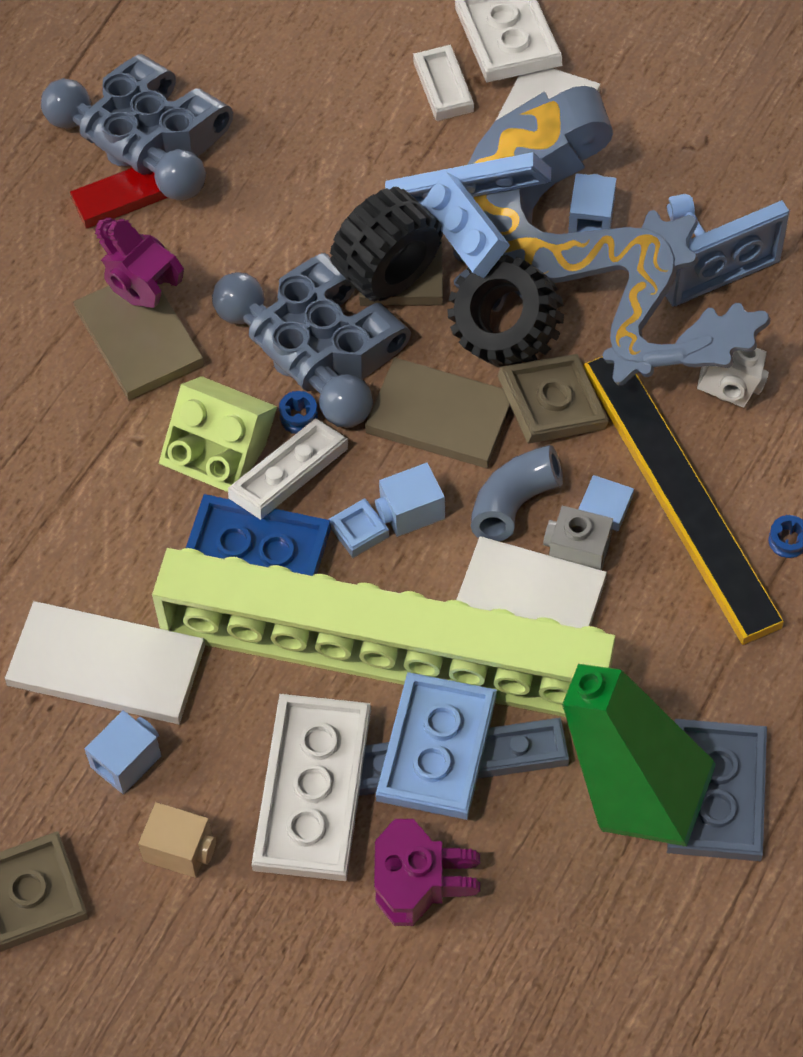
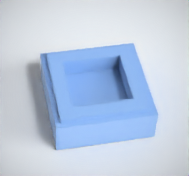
[578,475,634,531]
[328,498,389,558]

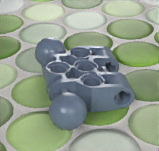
[40,54,233,201]
[212,253,411,428]

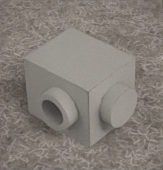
[543,505,613,570]

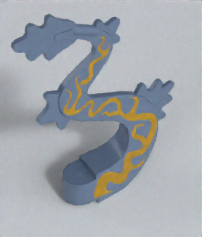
[453,86,770,386]

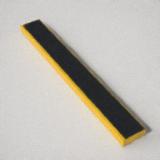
[583,356,784,645]

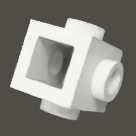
[697,348,769,408]

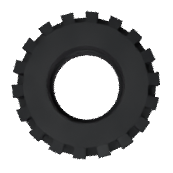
[330,187,443,302]
[448,254,564,367]

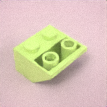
[158,376,277,492]

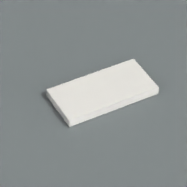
[5,601,205,724]
[252,694,371,881]

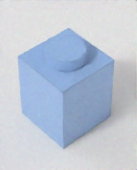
[568,173,616,233]
[375,462,445,537]
[84,710,161,795]

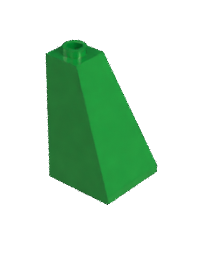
[562,664,716,847]

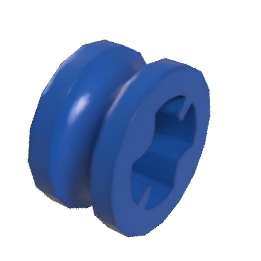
[279,391,318,434]
[768,515,803,558]

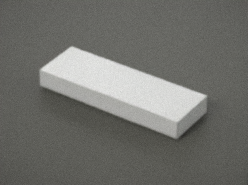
[228,418,348,520]

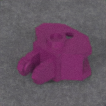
[94,218,184,308]
[374,819,480,926]

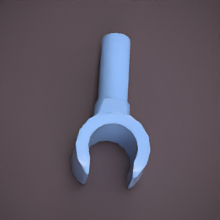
[667,194,705,236]

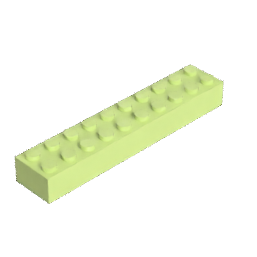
[152,548,615,717]

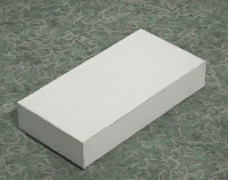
[413,45,474,121]

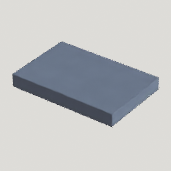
[667,719,767,861]

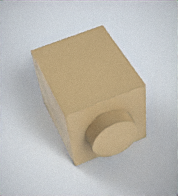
[138,802,216,878]

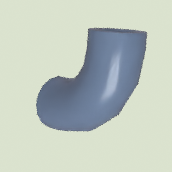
[471,445,563,542]

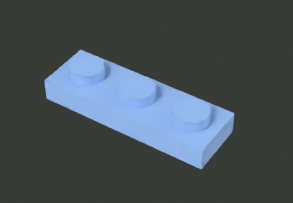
[421,172,510,278]

